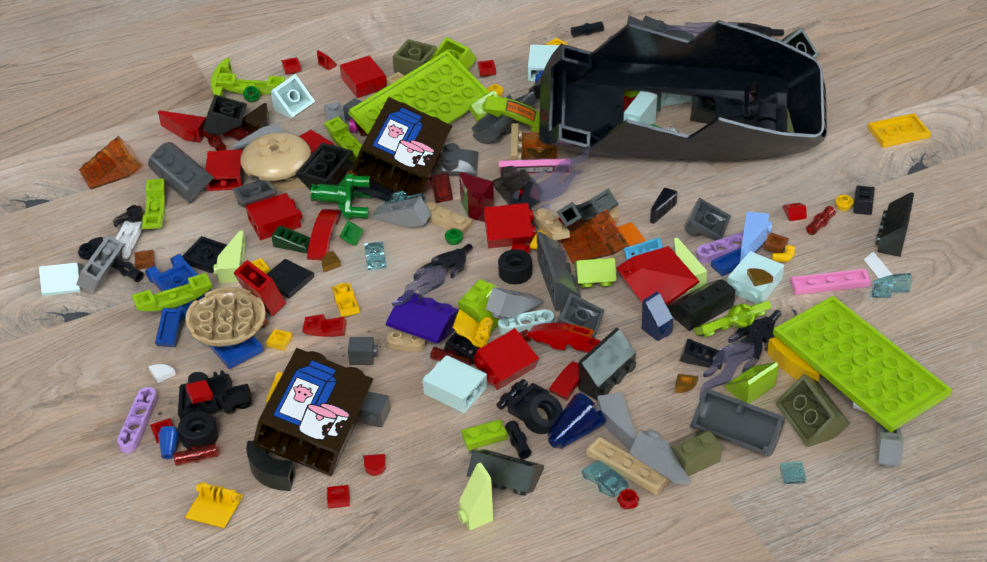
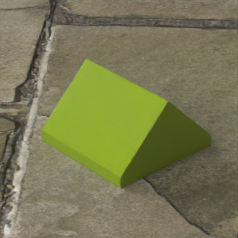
[724,362,778,403]

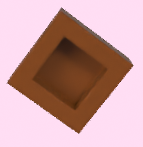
[764,233,789,253]
[135,250,155,270]

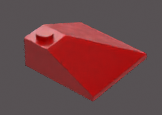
[616,246,699,306]

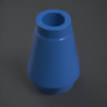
[158,426,179,459]

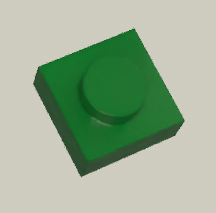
[339,221,364,246]

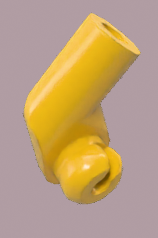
[771,245,796,263]

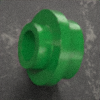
[243,86,260,102]
[445,228,463,245]

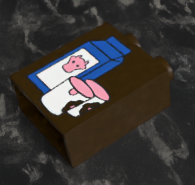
[352,97,452,199]
[252,347,374,477]

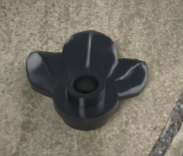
[113,205,143,227]
[78,237,103,260]

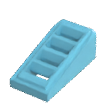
[624,237,663,260]

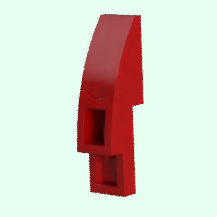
[527,323,601,353]

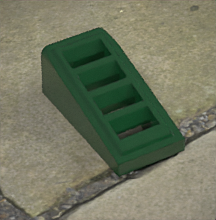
[272,225,310,253]

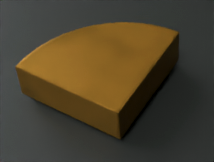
[322,251,341,272]
[747,268,773,286]
[675,374,698,393]

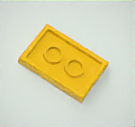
[867,113,931,148]

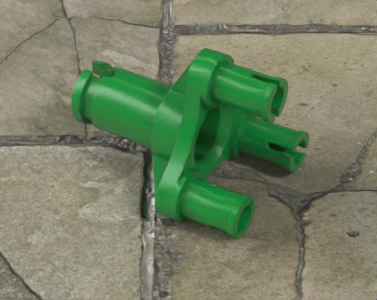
[311,173,371,219]

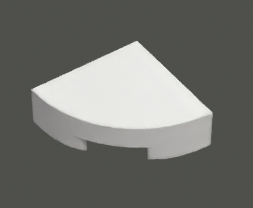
[148,364,176,383]

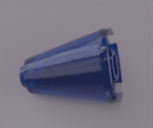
[547,392,606,449]

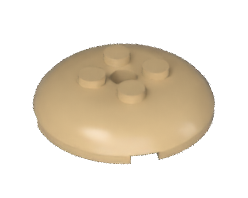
[240,132,311,181]
[185,287,265,347]

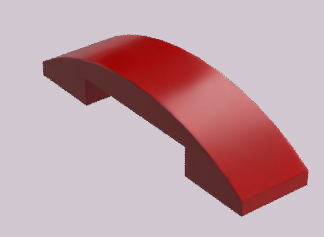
[307,209,341,261]

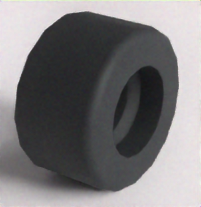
[498,249,532,285]
[522,393,563,434]
[178,411,218,451]

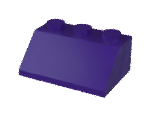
[386,292,459,344]

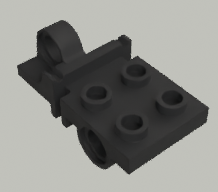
[726,103,787,132]
[178,370,252,420]

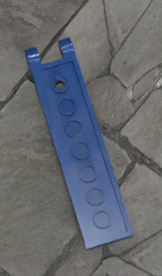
[145,254,264,369]

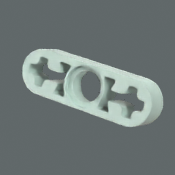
[498,309,554,335]

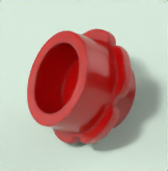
[617,489,639,509]

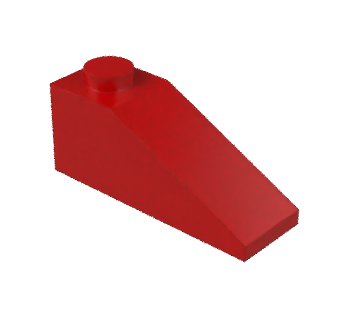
[158,110,207,143]

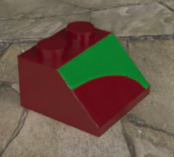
[459,172,494,222]

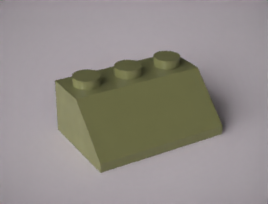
[775,374,850,447]

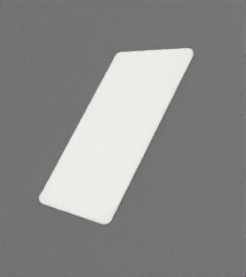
[864,252,898,285]

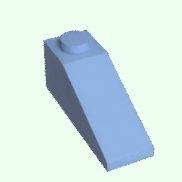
[740,211,772,262]

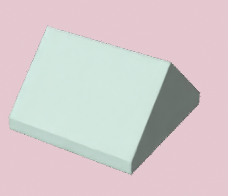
[271,74,315,119]
[39,263,83,296]

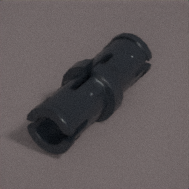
[571,21,604,37]
[111,257,144,282]
[505,421,532,459]

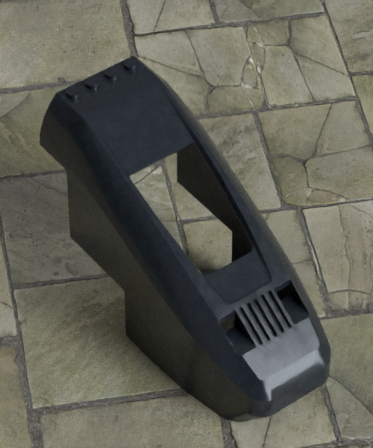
[539,20,827,160]

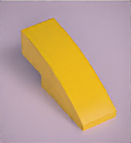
[767,337,820,382]

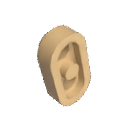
[387,330,426,352]

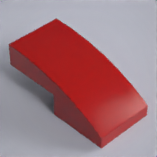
[302,314,347,337]
[549,361,579,401]

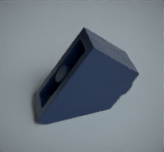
[641,292,673,341]

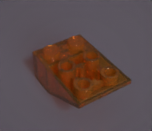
[79,136,142,190]
[560,209,629,264]

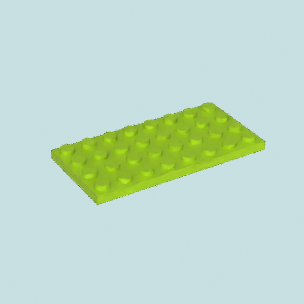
[348,50,490,134]
[773,296,952,433]

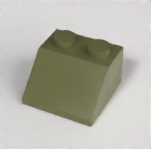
[393,39,437,75]
[669,431,722,476]

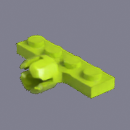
[694,300,772,337]

